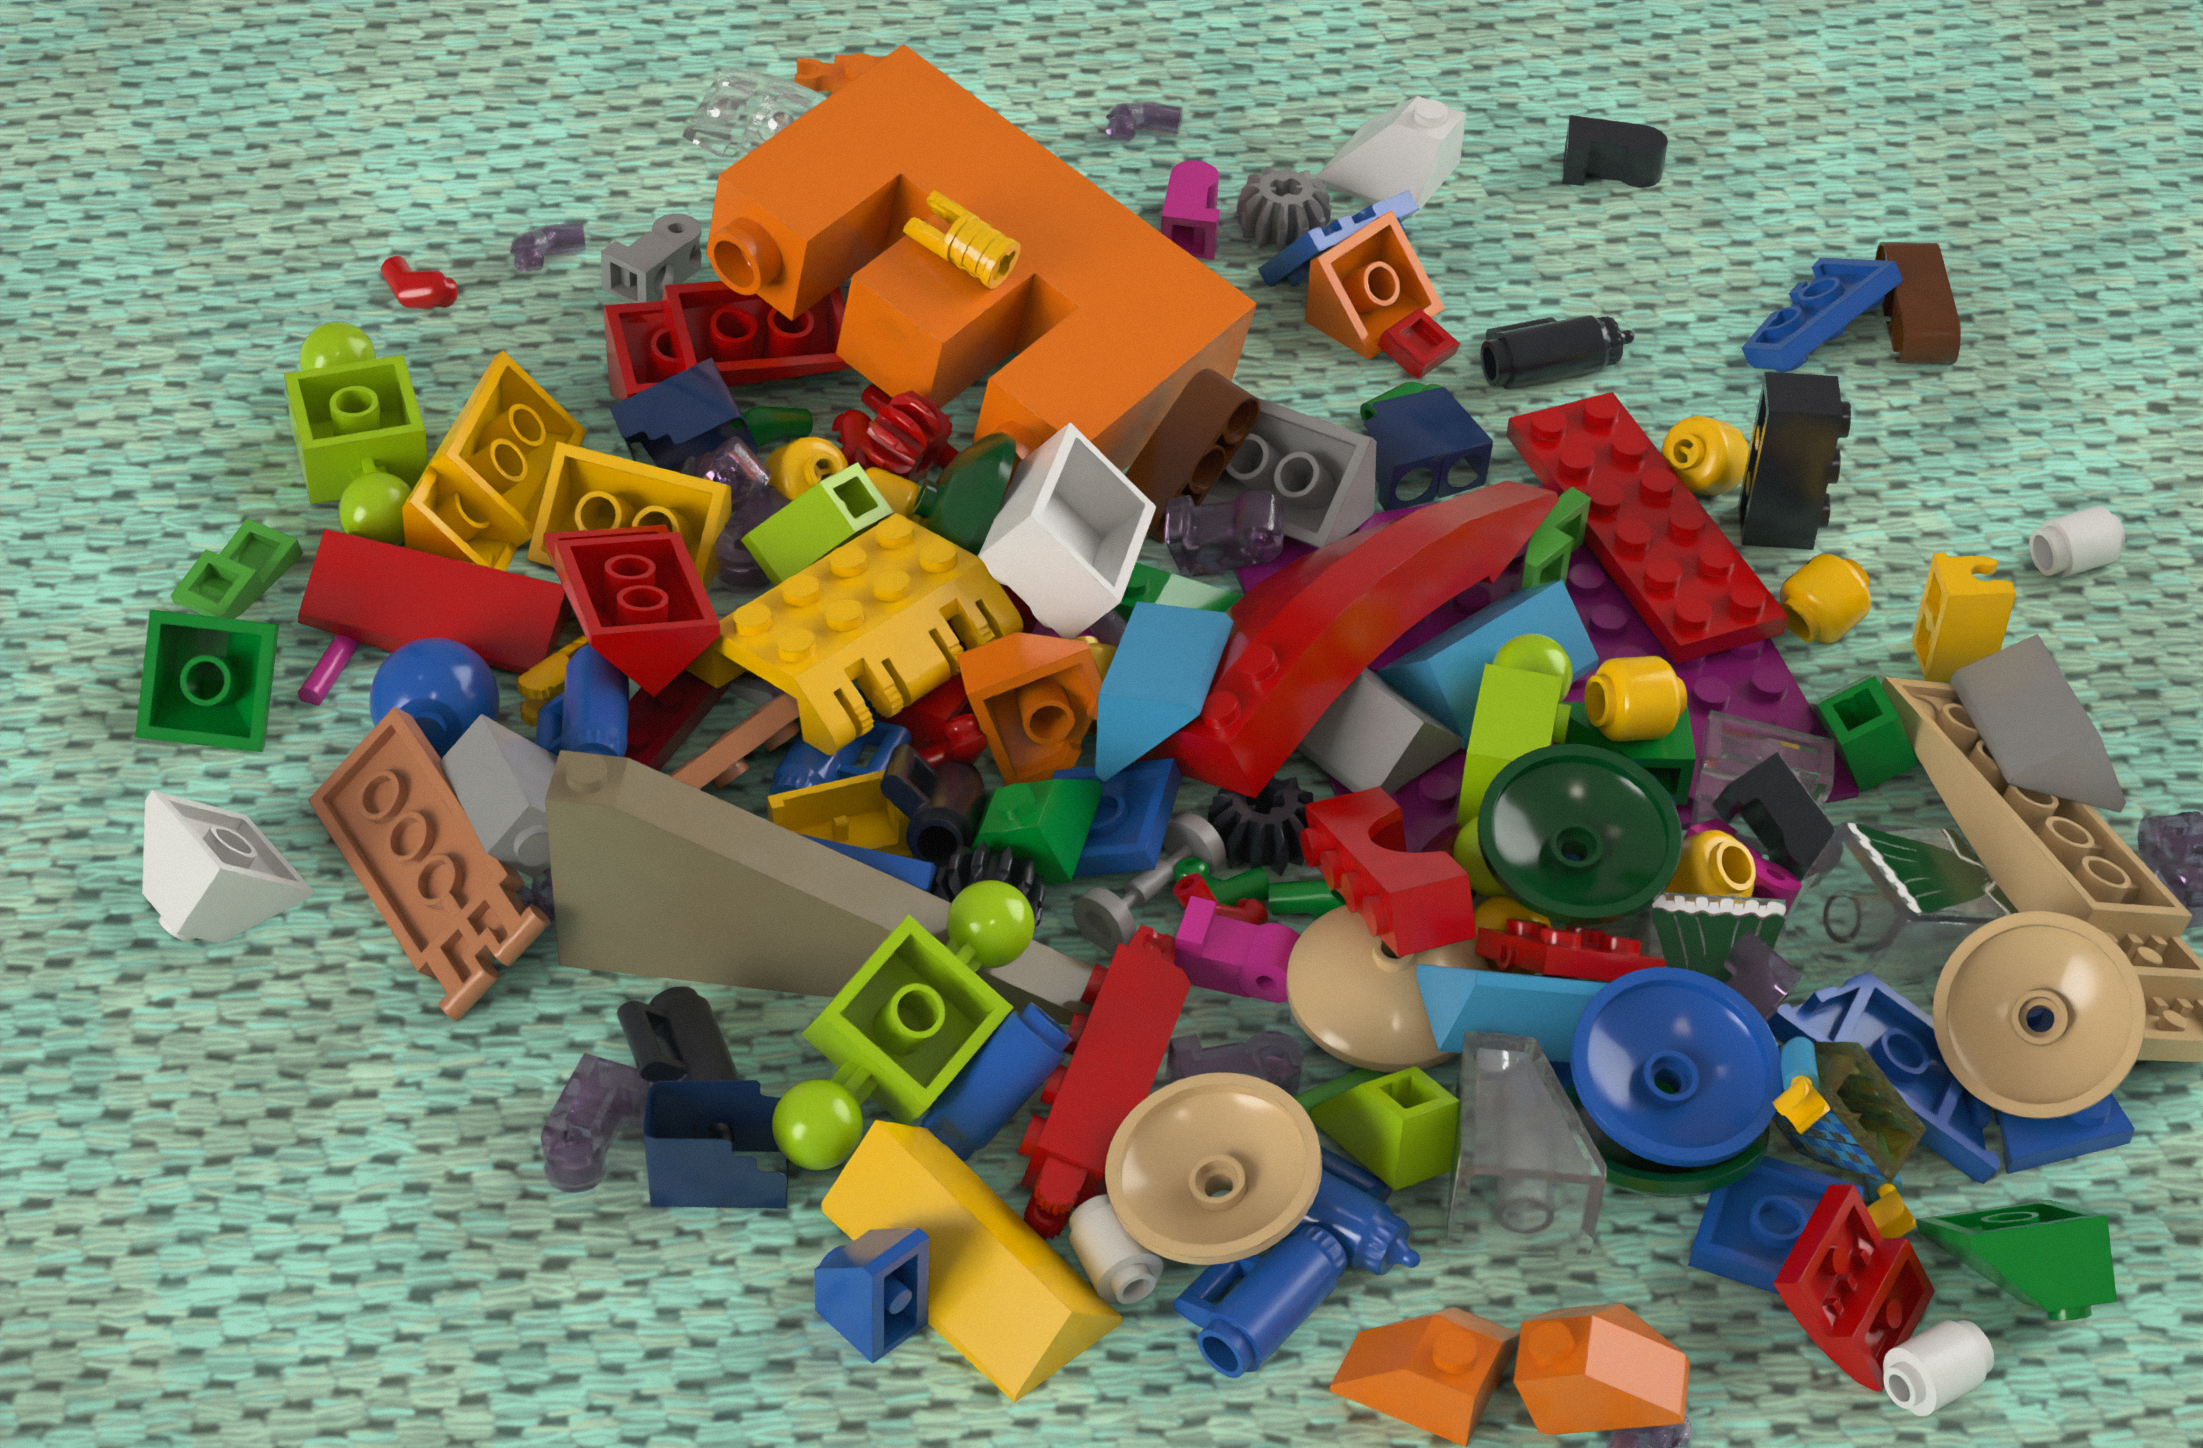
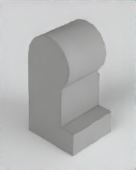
[601,214,702,303]

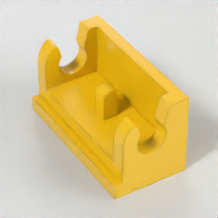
[1911,553,2016,683]
[767,769,913,859]

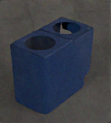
[609,358,758,481]
[1364,387,1493,511]
[643,1080,789,1209]

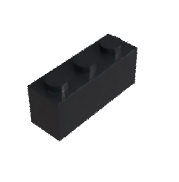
[1738,372,1851,550]

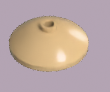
[1286,905,1489,1072]
[1933,911,2146,1119]
[1105,1072,1322,1265]

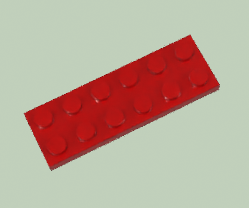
[1506,392,1788,664]

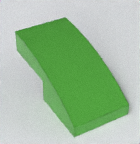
[1521,487,1591,589]
[170,518,303,619]

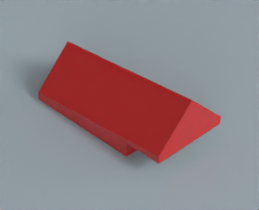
[604,281,853,400]
[543,524,720,697]
[298,529,573,675]

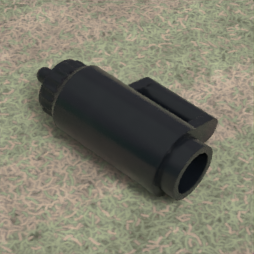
[1480,315,1634,389]
[880,744,986,868]
[617,986,741,1145]

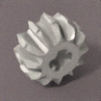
[1237,166,1332,252]

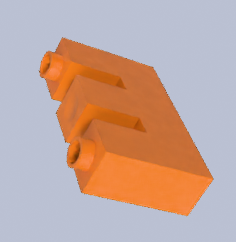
[706,44,1257,497]

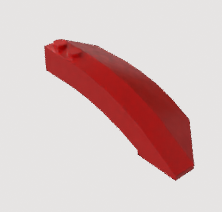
[1135,480,1559,798]

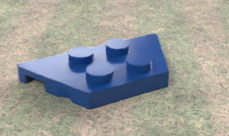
[1765,972,2000,1184]

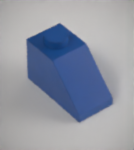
[814,1228,929,1364]

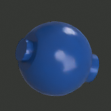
[369,637,500,759]

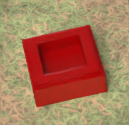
[1377,308,1460,379]

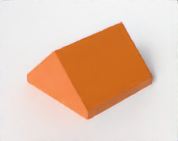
[1305,210,1445,360]

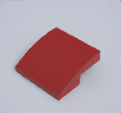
[1773,1184,1935,1392]

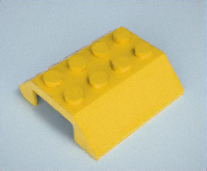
[685,513,1023,755]

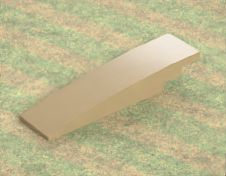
[1881,677,2203,1063]

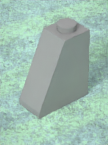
[439,714,558,880]

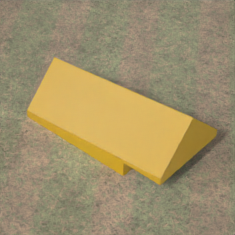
[402,350,587,571]
[821,1120,1123,1403]

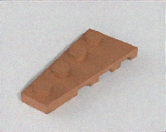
[668,692,801,790]

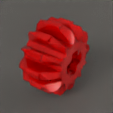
[855,390,952,484]

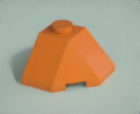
[957,632,1103,786]
[1513,1303,1690,1435]
[1329,1307,1520,1447]

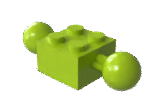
[284,321,429,545]
[1453,633,1573,897]
[772,880,1035,1170]

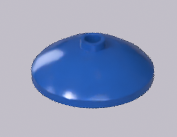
[1570,967,1783,1167]

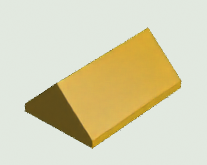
[526,441,733,591]

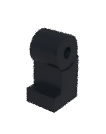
[1562,115,1668,188]
[1712,752,1839,885]

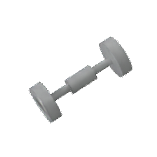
[1072,812,1226,954]

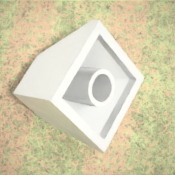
[1315,96,1466,219]
[142,790,315,943]

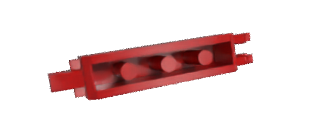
[1018,925,1191,1240]

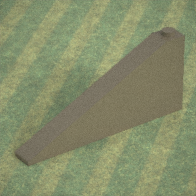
[545,750,1094,1025]

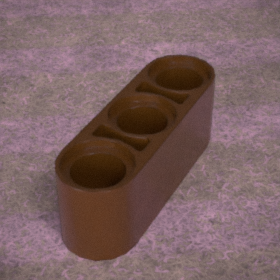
[1875,242,1961,364]
[1125,368,1260,544]

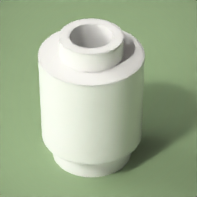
[2029,505,2125,578]
[1069,1194,1163,1304]
[1883,1320,1994,1416]

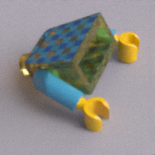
[1772,1037,1926,1238]

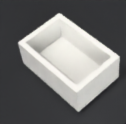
[978,422,1156,640]

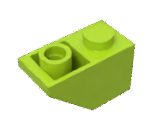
[741,462,894,587]
[1310,1066,1460,1191]

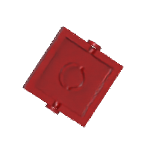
[1475,918,1666,982]

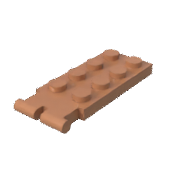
[308,707,551,1021]

